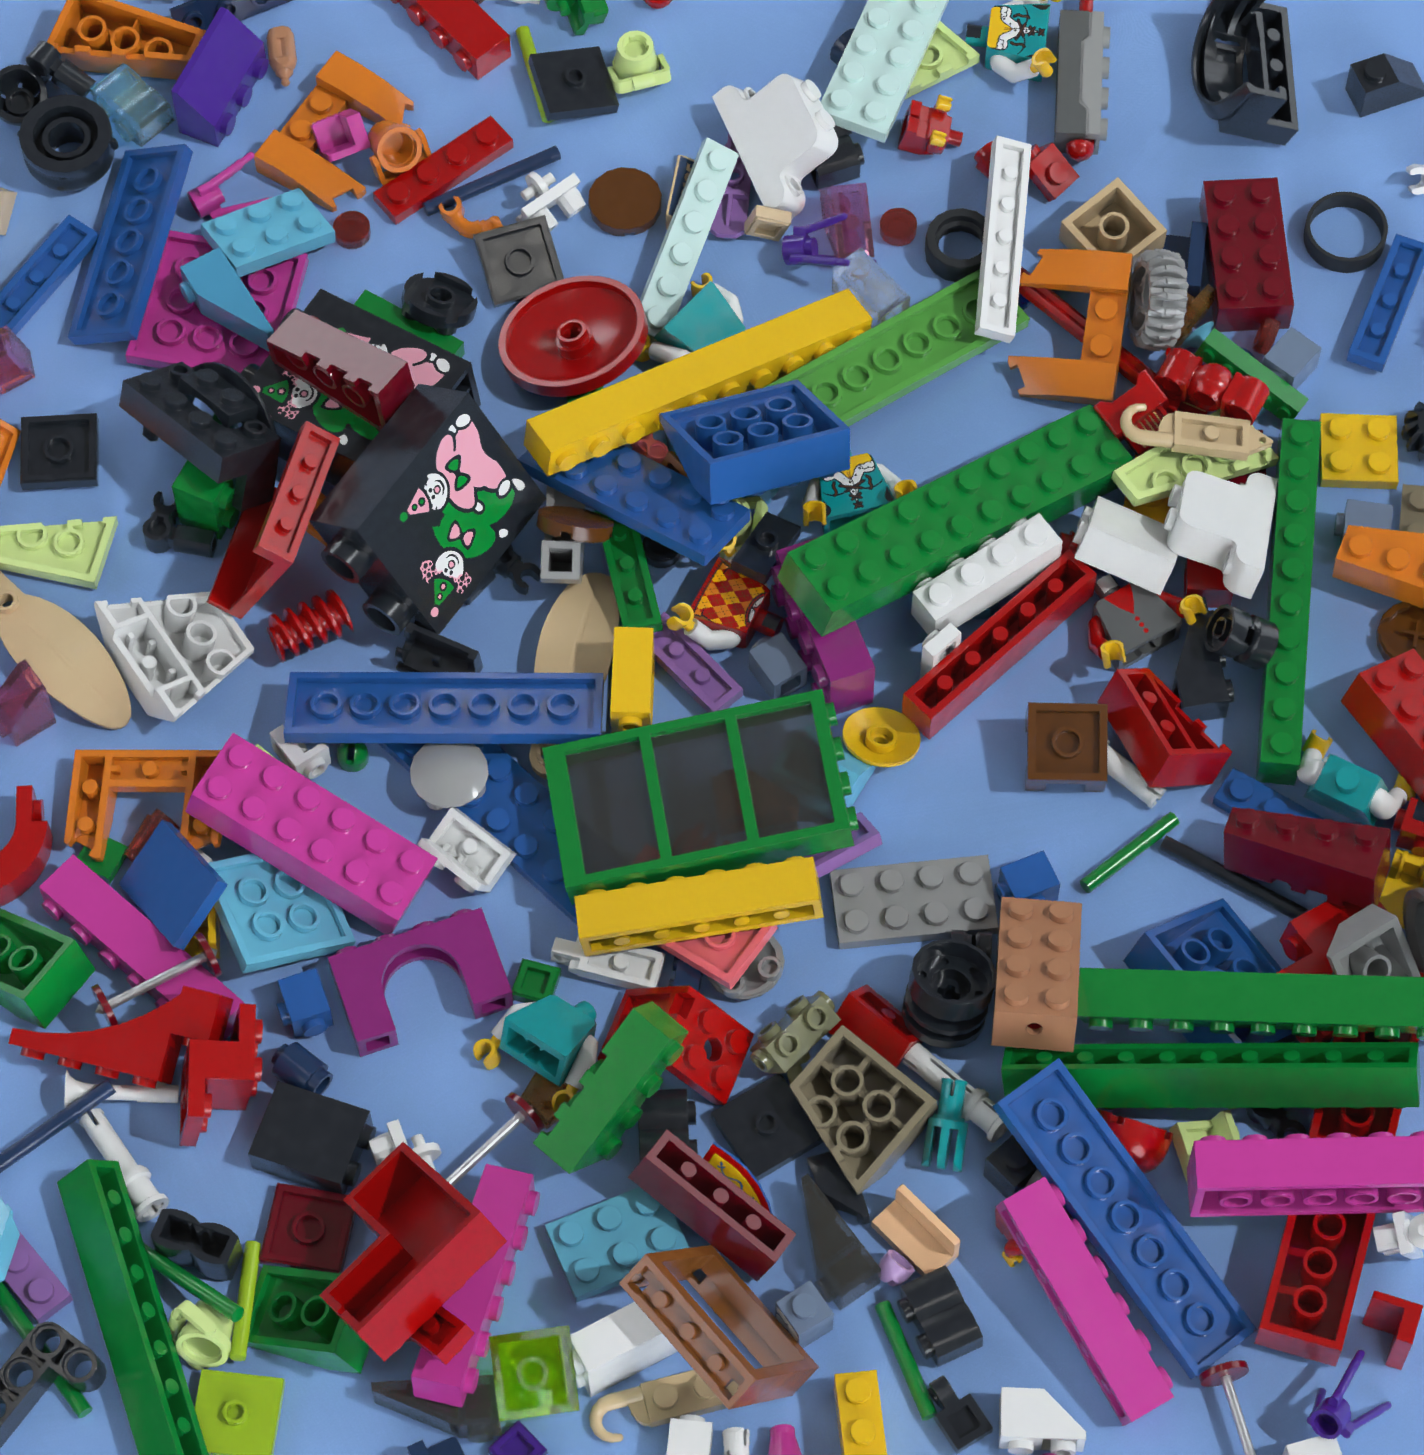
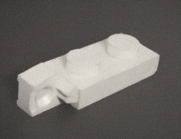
[551,936,665,989]

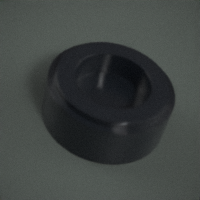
[642,536,681,568]

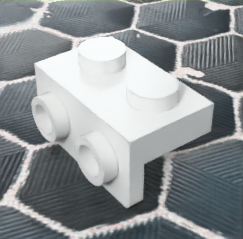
[417,807,516,893]

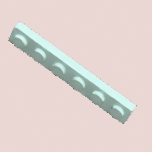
[640,137,739,343]

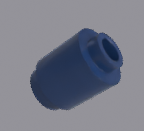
[271,1042,333,1095]

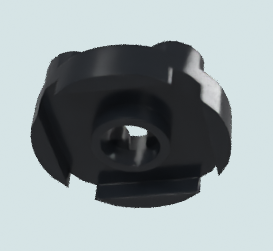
[401,272,478,335]

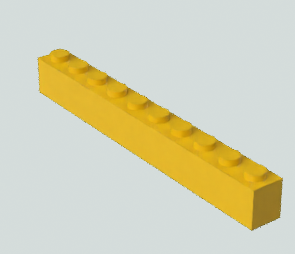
[524,288,873,477]

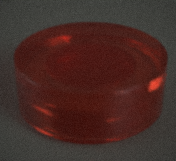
[880,208,917,246]
[333,211,371,249]
[1252,316,1280,356]

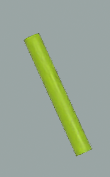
[515,26,554,123]
[229,1241,261,1361]

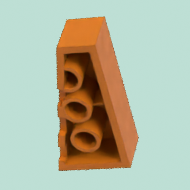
[1332,525,1424,609]

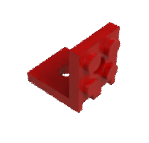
[597,985,754,1105]

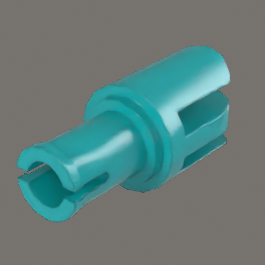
[921,1078,969,1172]

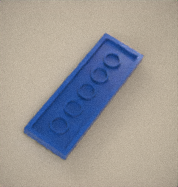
[67,144,193,345]
[518,445,750,566]

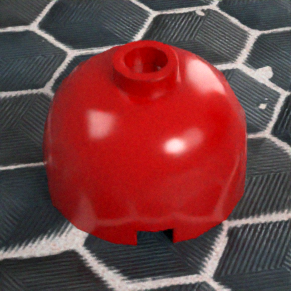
[1097,1109,1174,1174]

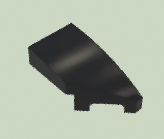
[807,1151,870,1224]

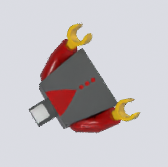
[1088,574,1207,670]

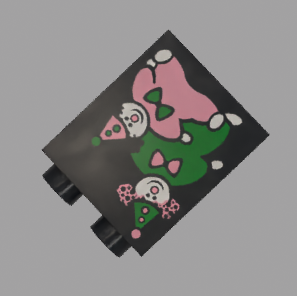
[240,289,481,486]
[309,384,547,635]

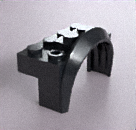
[1191,0,1299,146]
[119,362,281,512]

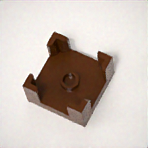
[1025,702,1108,792]

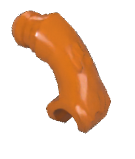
[439,196,503,239]

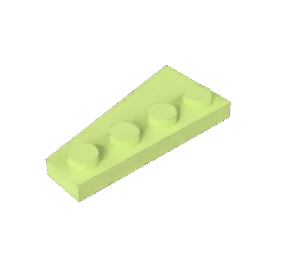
[904,21,980,100]
[1111,409,1279,507]

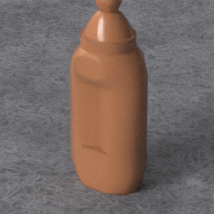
[266,26,297,87]

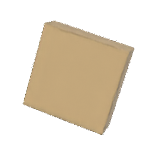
[744,205,792,241]

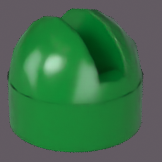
[337,743,369,772]

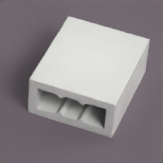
[1072,496,1178,595]
[565,1302,678,1398]

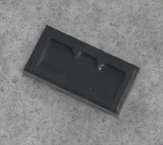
[731,512,801,585]

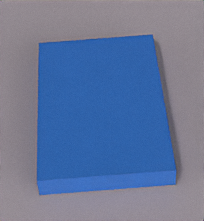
[119,819,228,950]

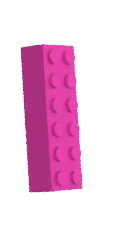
[185,733,438,934]
[1187,1131,1424,1217]

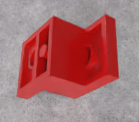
[179,1003,263,1147]

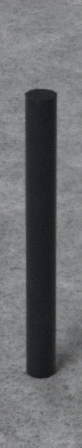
[1159,835,1308,919]

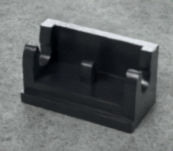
[395,622,483,672]

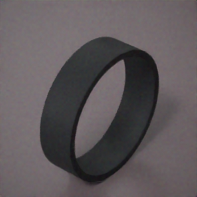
[1303,192,1388,273]

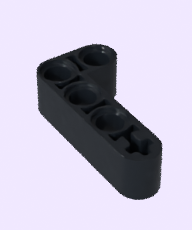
[0,1322,106,1448]

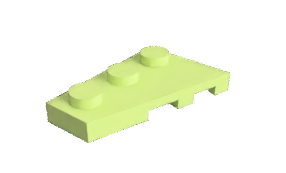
[0,516,118,590]

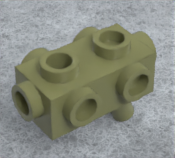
[749,991,841,1084]

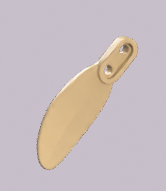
[0,571,131,730]
[529,573,620,779]

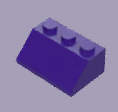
[171,7,269,147]

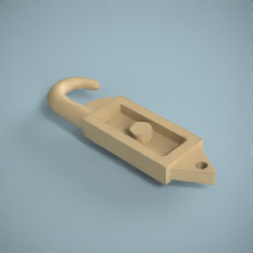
[1120,404,1273,461]
[589,1370,739,1443]

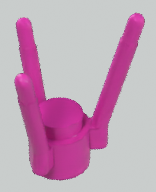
[187,152,272,219]

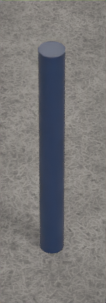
[422,145,561,216]
[0,1079,116,1173]

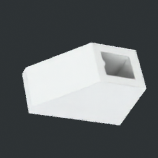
[999,1387,1086,1455]

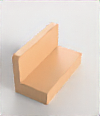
[871,1184,961,1276]

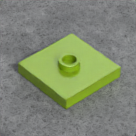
[195,1369,286,1455]

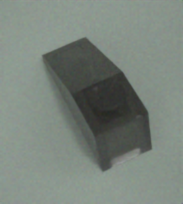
[800,1173,881,1310]
[371,1374,502,1443]

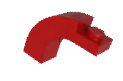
[0,785,53,907]

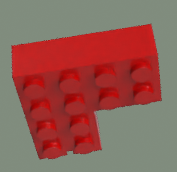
[319,1142,507,1362]

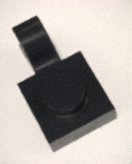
[928,1375,993,1454]

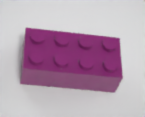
[771,537,875,715]

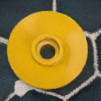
[842,707,921,767]

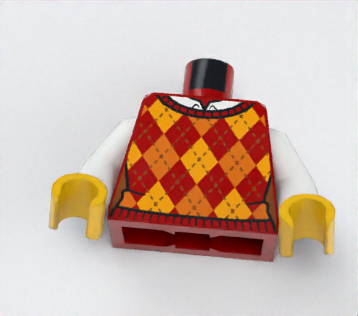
[666,535,784,651]

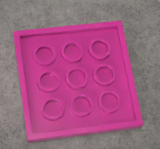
[125,230,309,373]

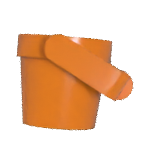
[368,120,431,186]

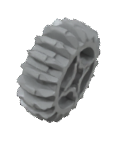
[1126,248,1189,351]

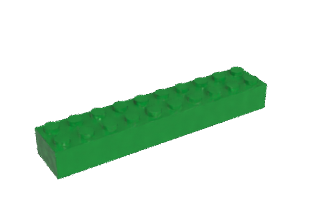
[777,404,1134,637]

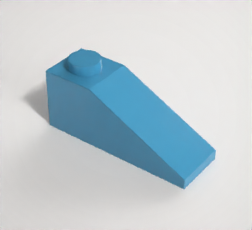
[179,247,274,351]

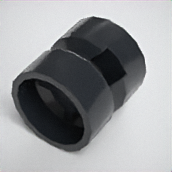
[1204,604,1279,669]

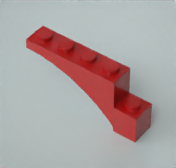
[8,985,234,1089]

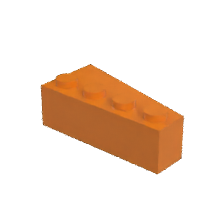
[47,0,206,80]

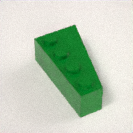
[533,1001,689,1174]

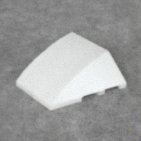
[94,592,255,722]

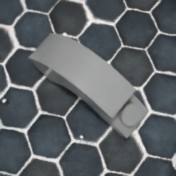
[540,485,585,584]

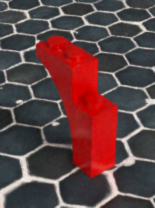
[1277,901,1387,1043]

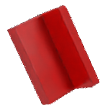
[829,984,923,1068]
[1362,1291,1423,1370]

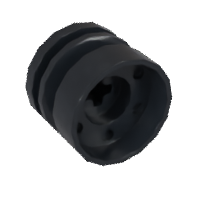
[901,939,996,1049]

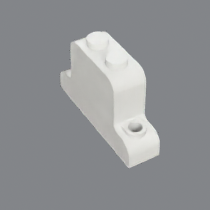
[712,74,838,220]
[1163,471,1278,599]

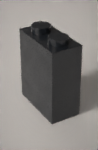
[248,1081,376,1194]

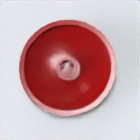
[498,276,648,397]

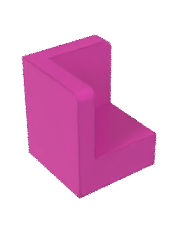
[311,108,371,162]

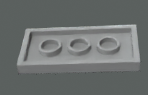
[830,855,999,950]

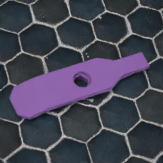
[709,133,751,239]

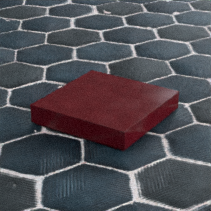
[259,1182,356,1273]

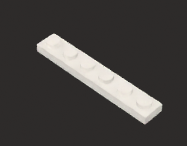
[974,136,1032,343]

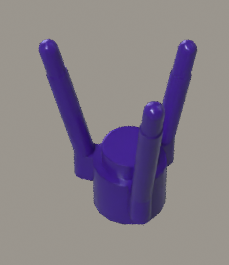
[782,213,877,266]
[1306,1350,1392,1439]

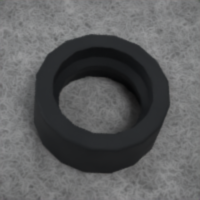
[925,208,985,282]

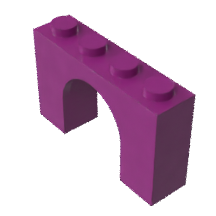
[328,907,513,1057]

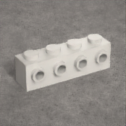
[911,513,1063,635]

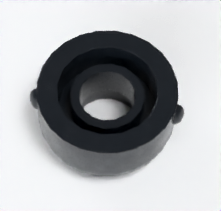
[17,95,119,191]

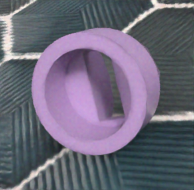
[878,1250,915,1287]

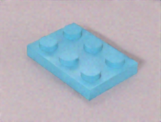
[201,188,335,277]
[545,1187,689,1303]

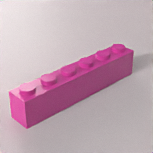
[39,854,245,1041]
[411,1164,540,1408]
[995,1177,1174,1426]

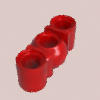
[1154,348,1270,426]

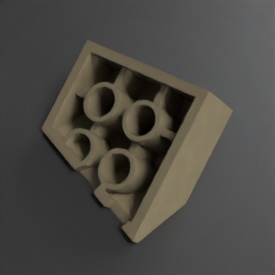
[790,1025,938,1195]

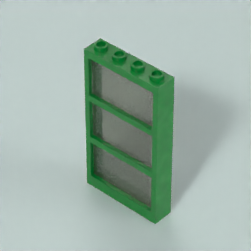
[542,689,859,905]

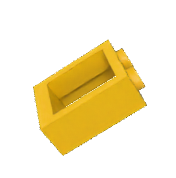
[610,627,655,733]

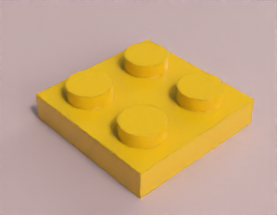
[1319,413,1399,490]

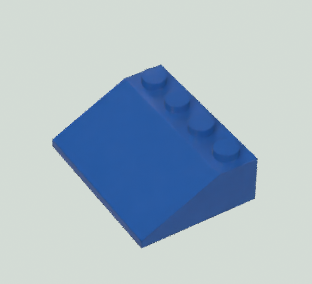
[659,379,850,505]
[1123,898,1297,1043]

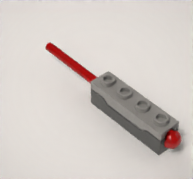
[1054,0,1110,162]

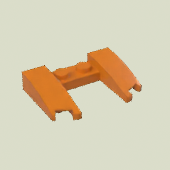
[254,51,414,212]
[1008,249,1134,405]
[64,750,223,862]

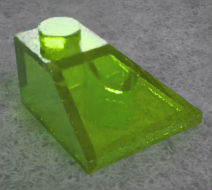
[489,1325,580,1422]

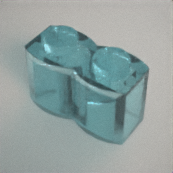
[90,63,175,147]

